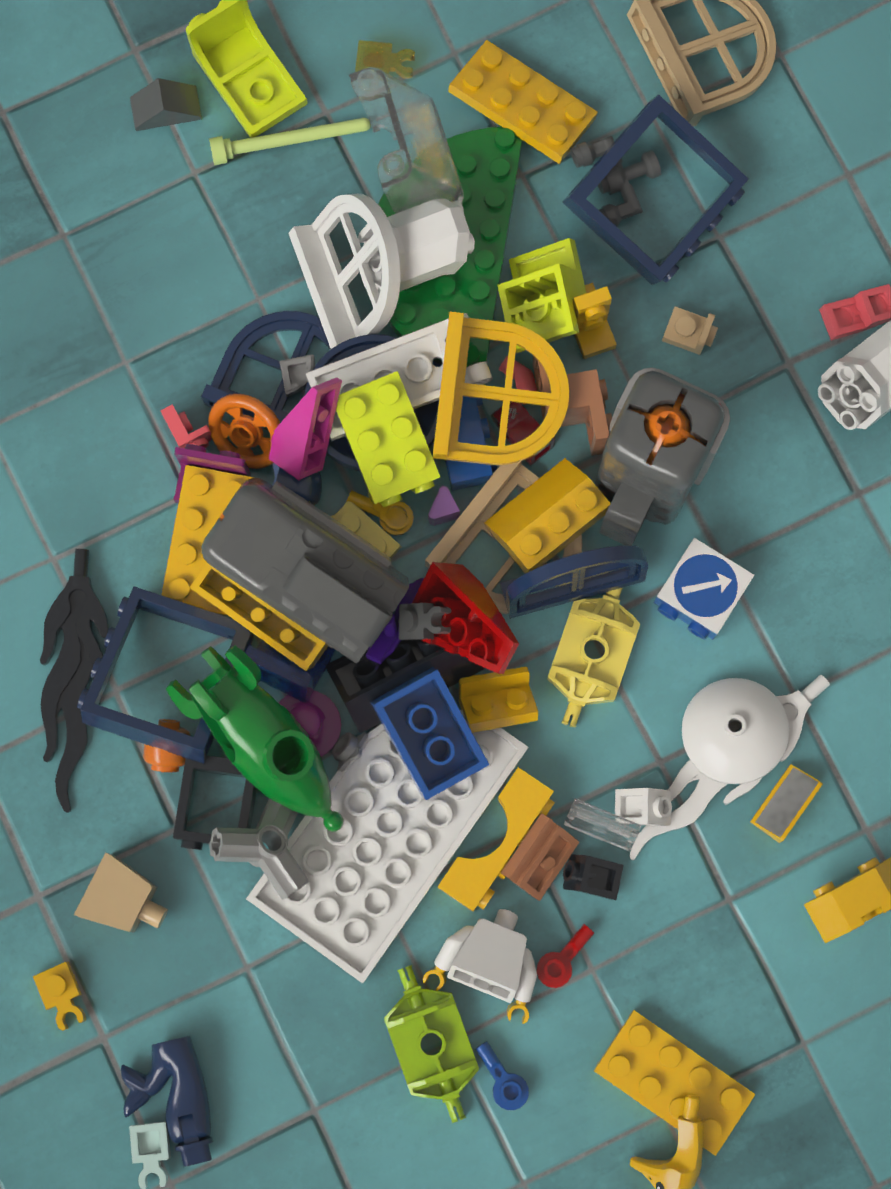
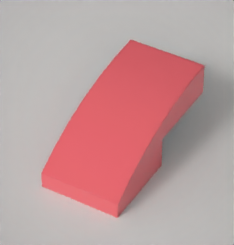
[819,284,891,341]

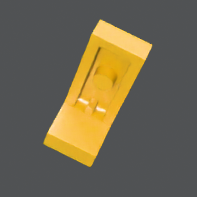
[573,282,617,359]

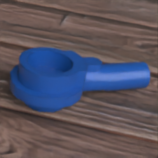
[475,1041,529,1110]

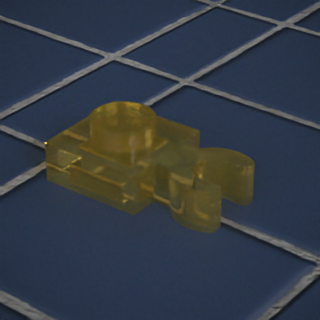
[355,40,415,81]

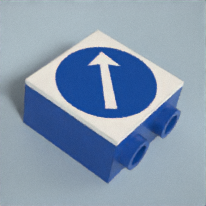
[653,538,754,640]

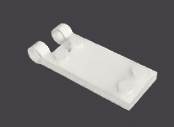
[306,313,493,441]

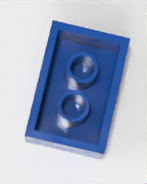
[370,667,489,800]

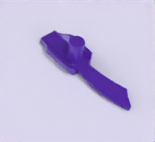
[366,578,424,664]

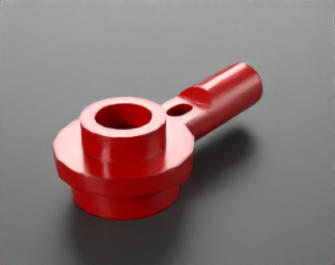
[536,924,595,988]

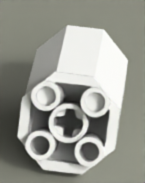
[358,199,475,294]
[818,320,891,430]

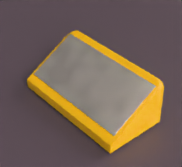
[750,764,823,843]

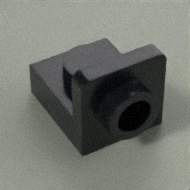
[563,854,624,900]

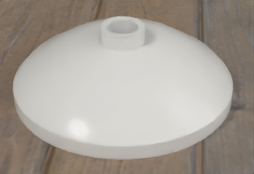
[682,678,789,784]

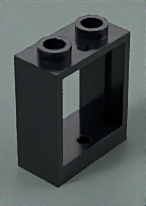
[173,756,257,850]

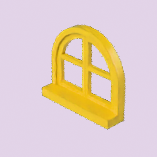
[433,311,569,465]

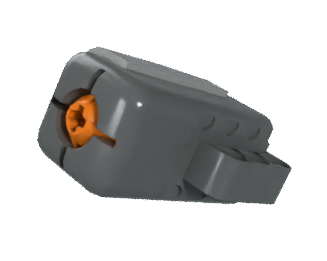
[595,368,730,546]
[201,478,409,663]

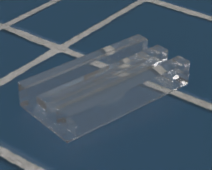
[563,798,641,851]

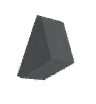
[130,78,202,131]

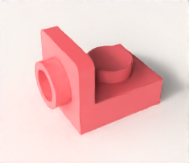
[160,404,212,448]

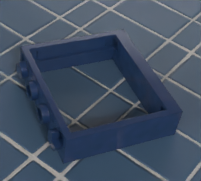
[562,94,749,285]
[77,586,254,764]

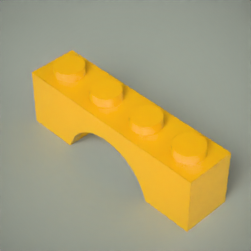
[438,767,555,912]

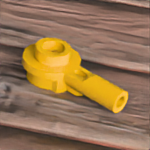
[346,490,414,536]

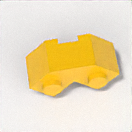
[804,857,891,943]

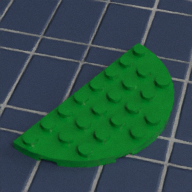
[378,127,523,368]

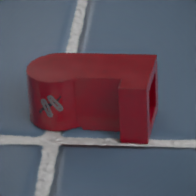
[490,402,555,466]

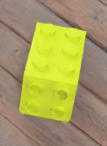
[186,0,308,138]
[336,371,440,507]

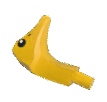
[629,1095,703,1189]

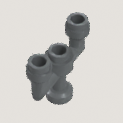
[570,136,661,227]

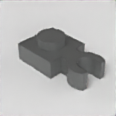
[399,603,451,640]

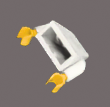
[423,909,537,1024]

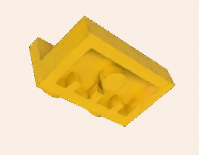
[459,667,538,733]

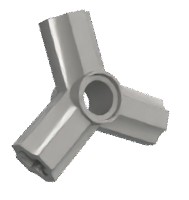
[209,799,310,900]

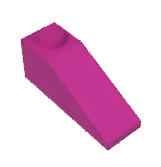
[269,377,342,480]

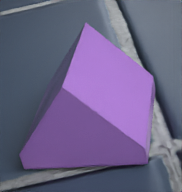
[428,485,460,526]

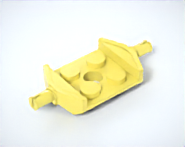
[547,588,640,728]

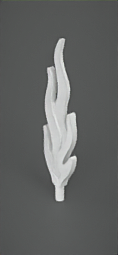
[630,675,830,860]

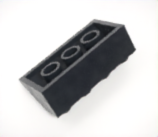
[325,640,486,733]

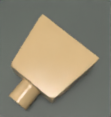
[74,852,168,932]

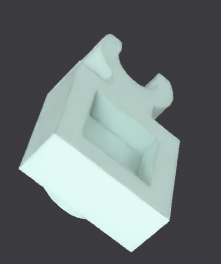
[129,1121,171,1189]

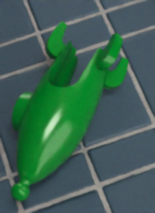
[166,645,344,832]

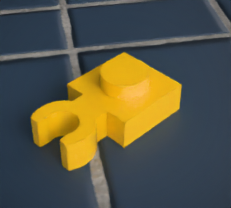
[33,961,86,1031]

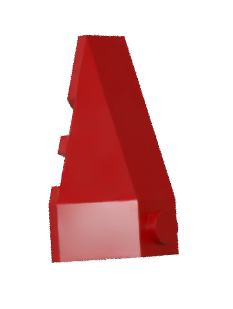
[412,562,519,674]

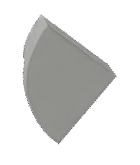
[280,354,315,397]

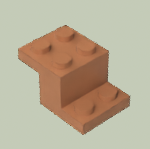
[533,356,612,456]

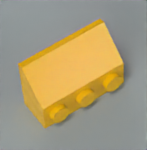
[484,458,611,574]

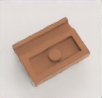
[501,813,579,901]

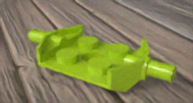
[384,965,479,1123]

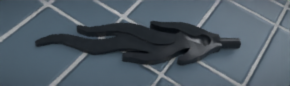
[40,549,109,813]

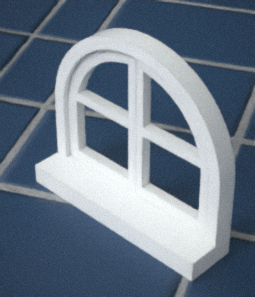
[288,193,401,349]

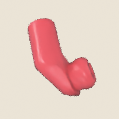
[499,356,537,405]

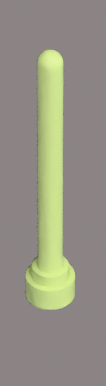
[209,118,371,165]

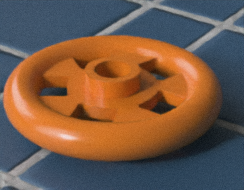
[208,394,280,469]

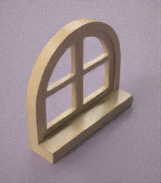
[627,0,776,126]
[425,461,582,614]

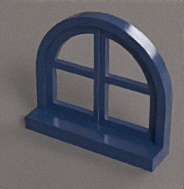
[201,311,331,430]
[500,545,648,619]

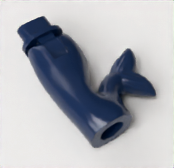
[121,1036,213,1167]

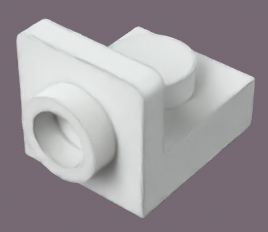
[615,788,672,826]

